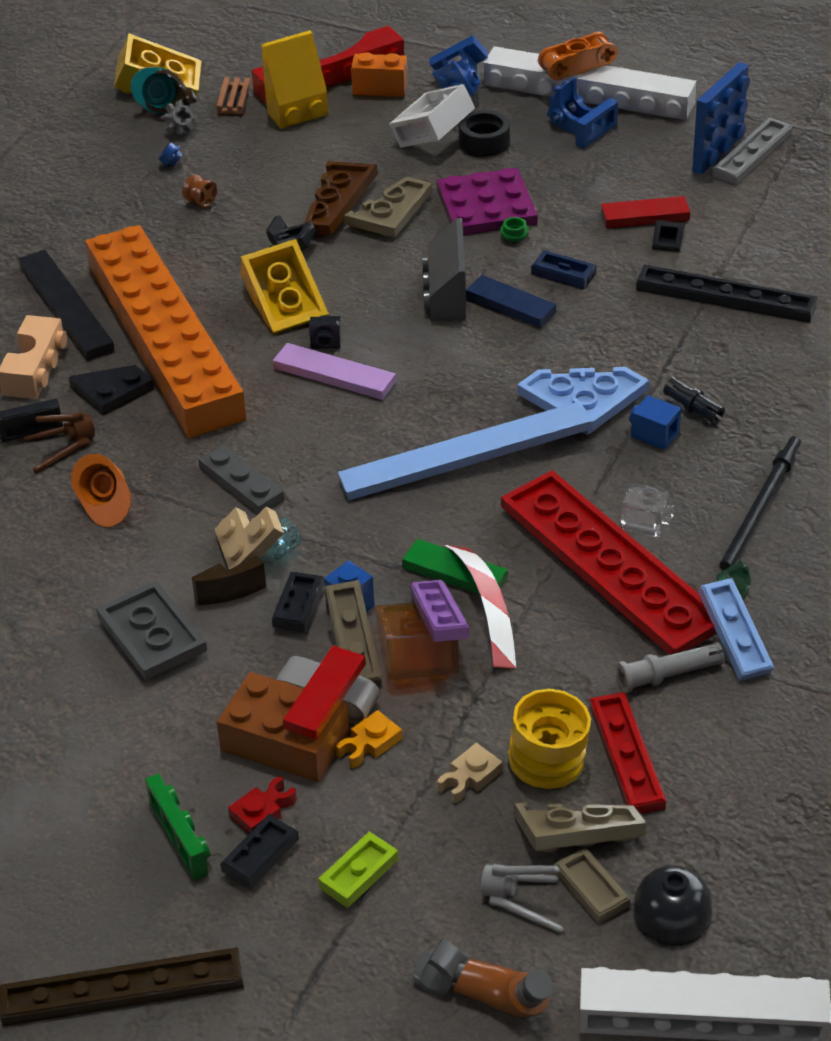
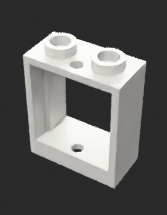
[389,84,475,147]

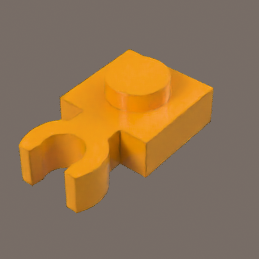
[336,710,403,768]

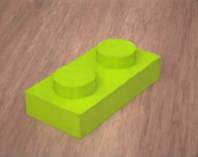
[318,831,399,908]

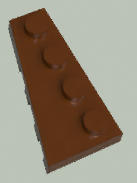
[304,161,378,236]

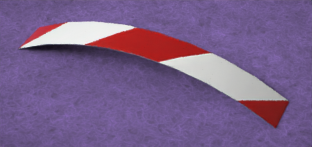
[445,545,516,669]

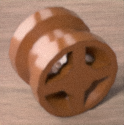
[182,174,217,208]

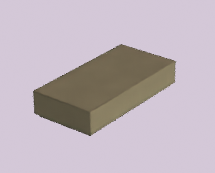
[554,847,631,925]

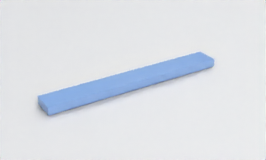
[338,401,592,501]

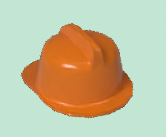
[71,454,131,527]

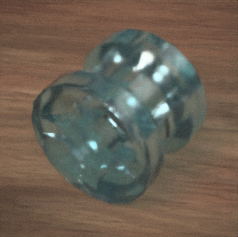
[266,517,301,560]

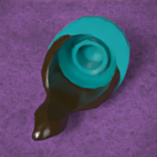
[130,67,197,114]

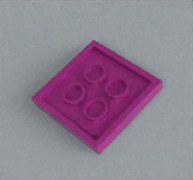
[437,168,538,235]

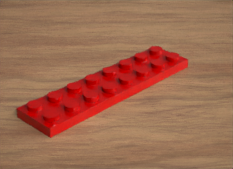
[501,470,717,655]

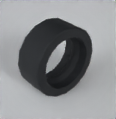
[459,110,510,156]

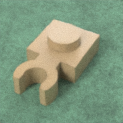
[437,743,503,803]

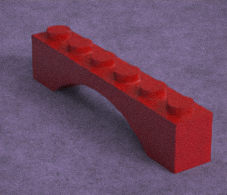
[251,25,404,106]

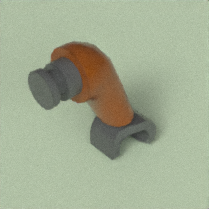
[413,938,553,1019]

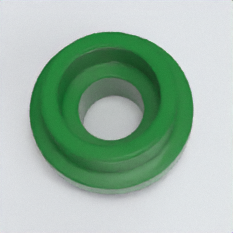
[500,217,529,243]

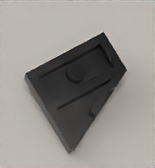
[69,365,154,415]

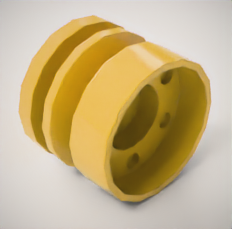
[508,689,591,789]

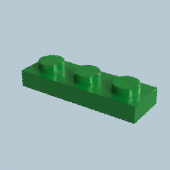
[145,773,211,881]

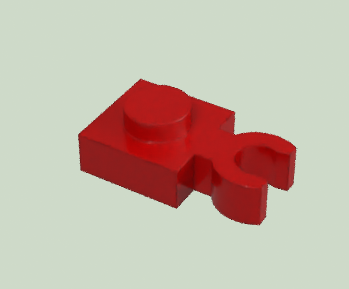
[228,776,297,834]

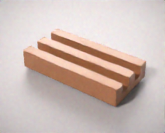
[217,77,251,115]

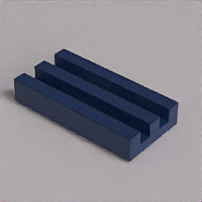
[531,250,597,289]

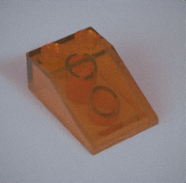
[375,603,459,683]

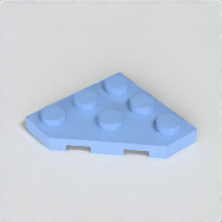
[517,367,650,435]

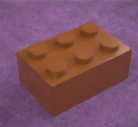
[217,671,350,783]

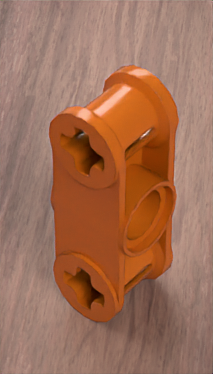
[537,32,618,81]

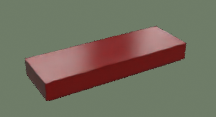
[601,196,690,228]
[283,645,366,740]

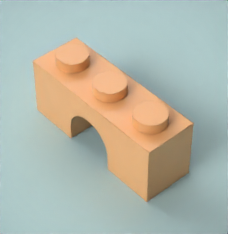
[0,315,67,399]

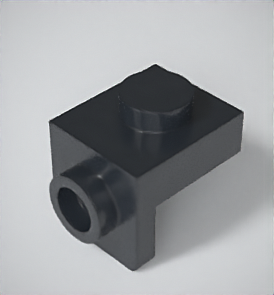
[266,215,316,251]

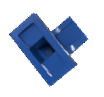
[430,35,488,96]
[546,77,618,148]

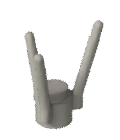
[480,864,564,933]

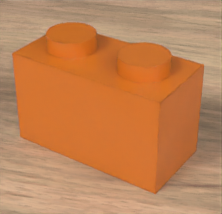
[351,53,408,97]

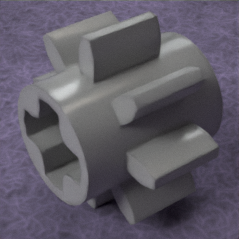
[161,100,197,135]

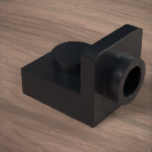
[309,315,341,349]

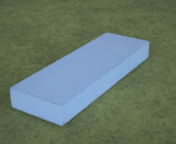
[698,578,774,681]

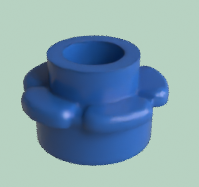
[158,142,182,167]

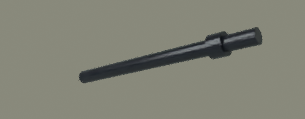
[719,436,801,572]

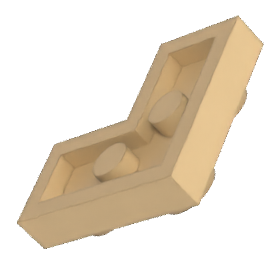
[215,507,284,569]

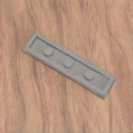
[712,118,793,185]

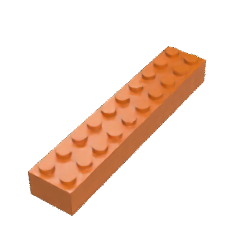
[85,225,247,438]

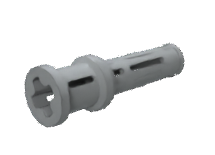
[615,642,724,693]

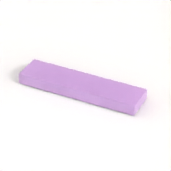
[273,343,396,400]

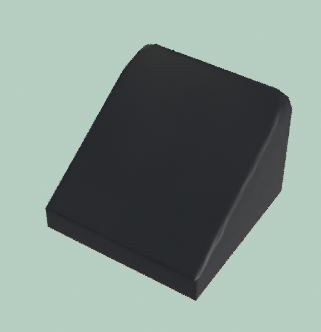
[652,220,685,252]

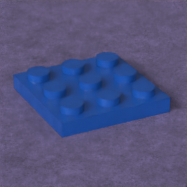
[692,62,750,174]

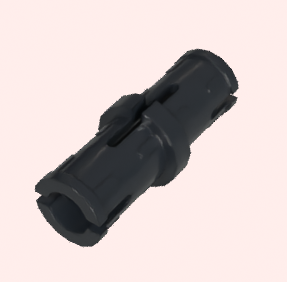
[663,377,725,425]

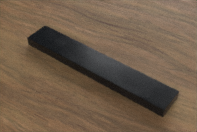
[18,249,115,360]
[636,265,817,322]

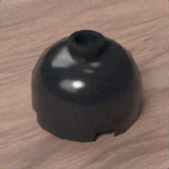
[634,865,712,946]

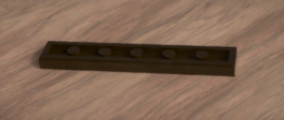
[0,947,244,1026]

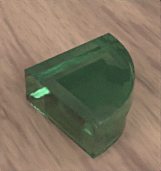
[716,560,751,600]

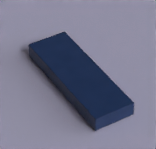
[466,275,556,328]

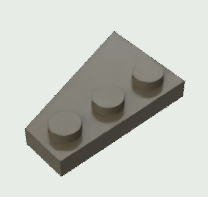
[344,177,432,238]
[514,803,646,852]

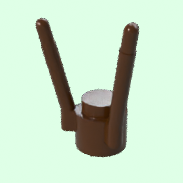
[23,411,95,473]

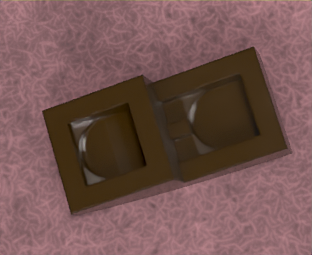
[191,556,266,605]

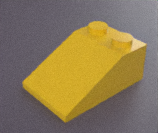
[261,30,328,129]
[114,33,201,95]
[240,239,329,335]

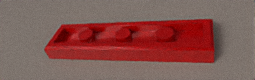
[589,692,666,814]

